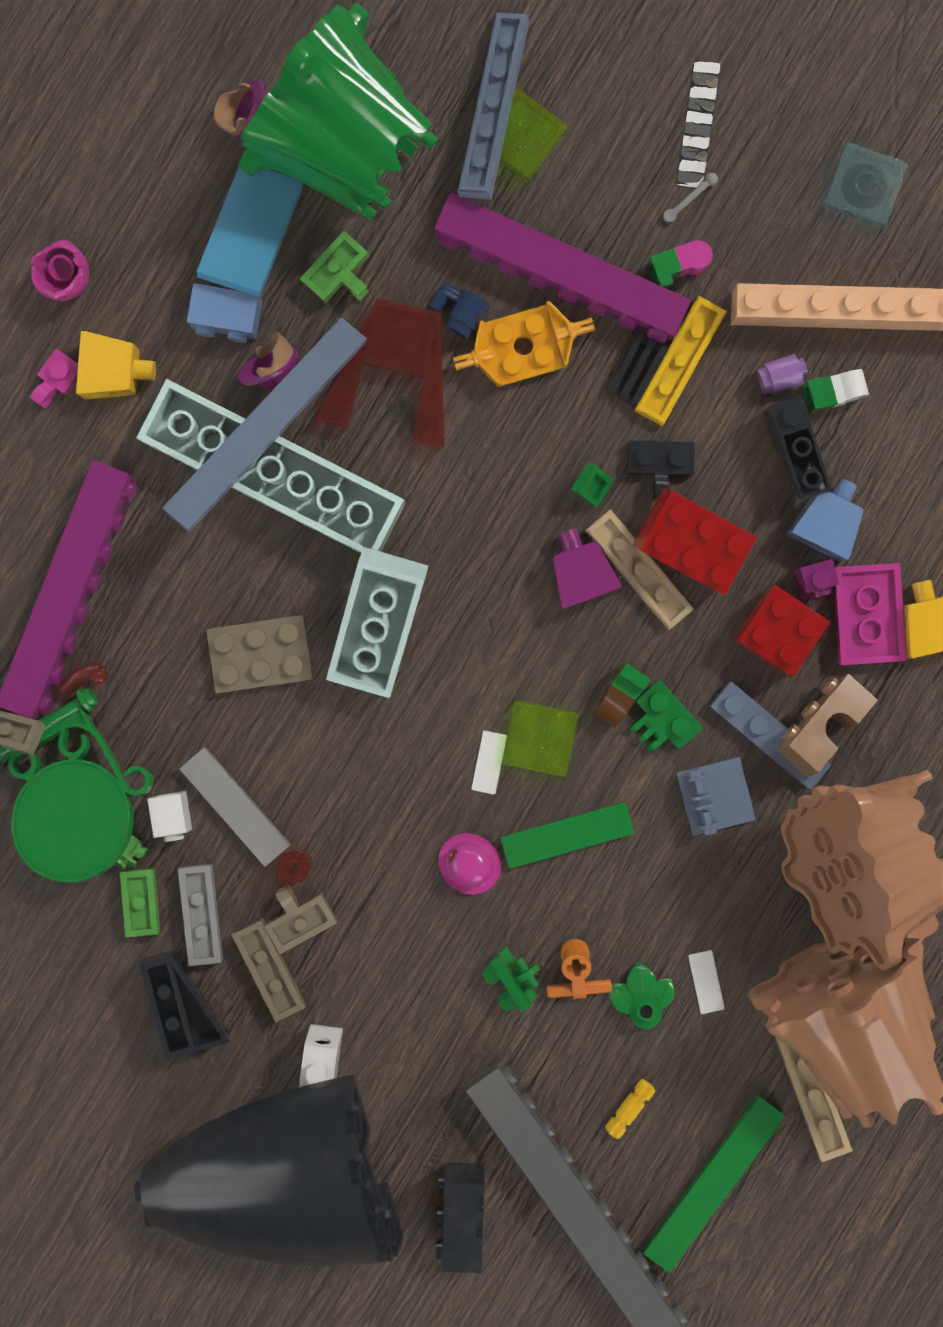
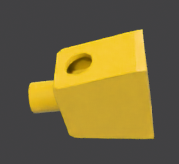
[76,331,156,399]
[903,580,943,659]

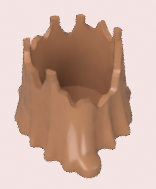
[781,770,943,970]
[748,915,943,1128]

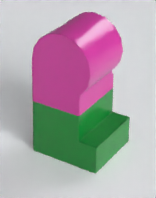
[647,240,713,290]

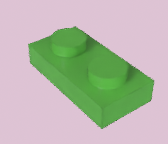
[120,868,161,938]

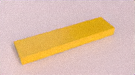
[634,295,727,427]

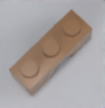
[778,674,878,777]

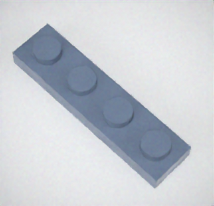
[709,681,831,790]

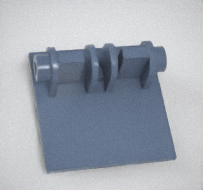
[677,757,756,836]

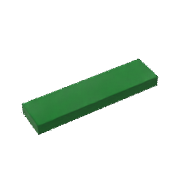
[500,801,635,869]

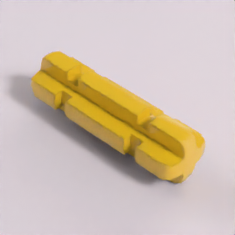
[605,1079,655,1139]

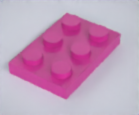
[833,563,906,665]

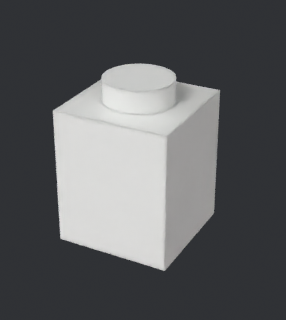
[148,791,192,842]

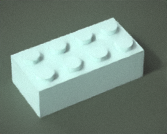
[326,547,428,698]

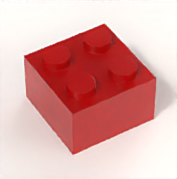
[732,585,830,677]

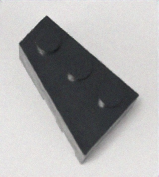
[139,950,230,1061]
[436,1163,485,1273]

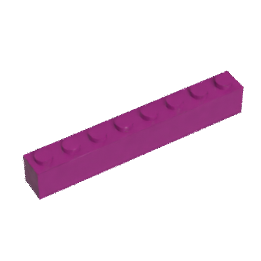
[434,192,691,343]
[0,460,137,719]

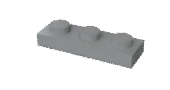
[178,864,223,966]

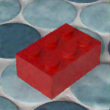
[632,488,757,596]

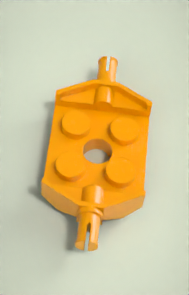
[453,301,595,387]

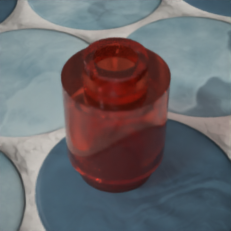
[277,847,313,884]

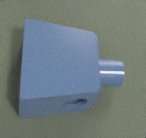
[786,478,863,562]

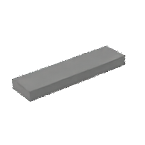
[180,747,291,867]

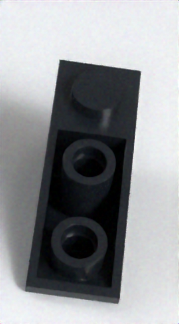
[763,395,832,501]

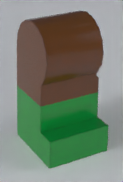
[593,663,651,728]

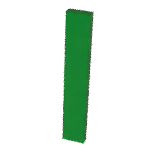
[642,1094,786,1273]

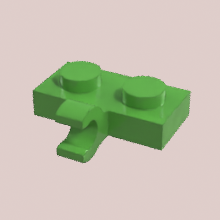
[300,231,369,304]

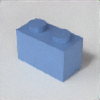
[187,283,263,343]

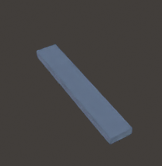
[457,13,530,200]

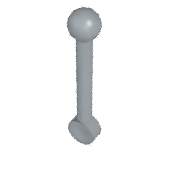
[663,173,718,224]

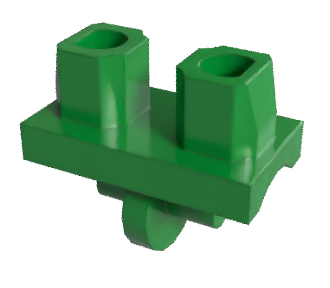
[481,947,540,1013]

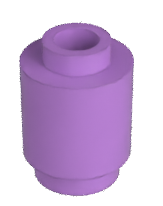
[757,354,808,395]

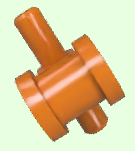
[546,939,612,999]

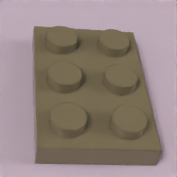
[206,615,314,694]

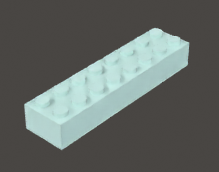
[137,379,406,553]

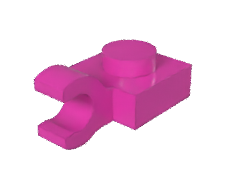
[30,349,78,409]

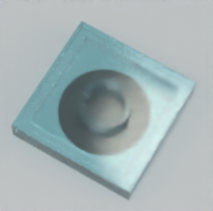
[823,141,909,228]

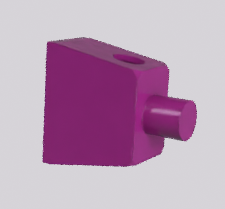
[551,528,622,610]

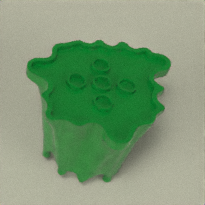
[238,3,439,221]

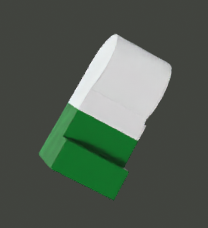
[801,369,869,414]

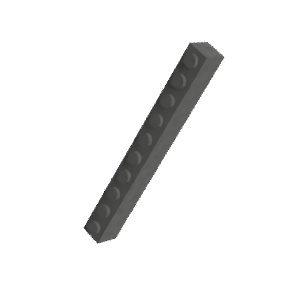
[466,1060,689,1327]

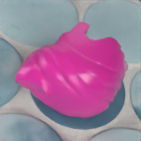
[31,240,90,301]

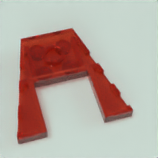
[316,298,445,449]

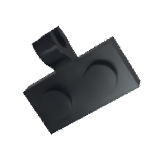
[628,440,695,498]

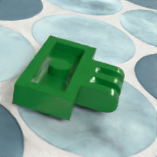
[629,679,703,752]

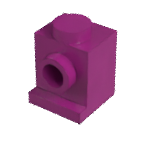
[792,559,839,601]

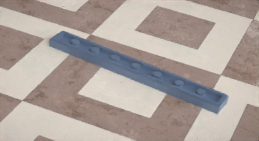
[163,317,367,532]

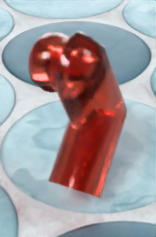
[59,662,109,696]

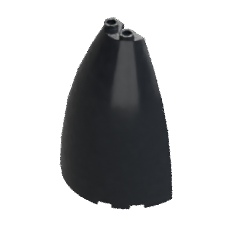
[134,1075,404,1266]

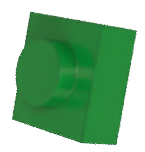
[571,462,614,508]

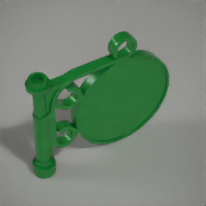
[0,688,154,883]

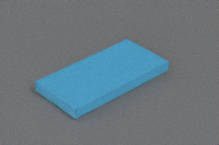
[196,167,303,298]

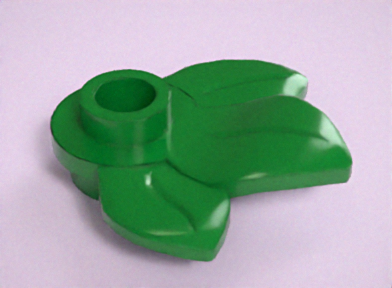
[609,963,674,1029]

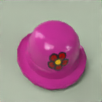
[438,833,501,895]

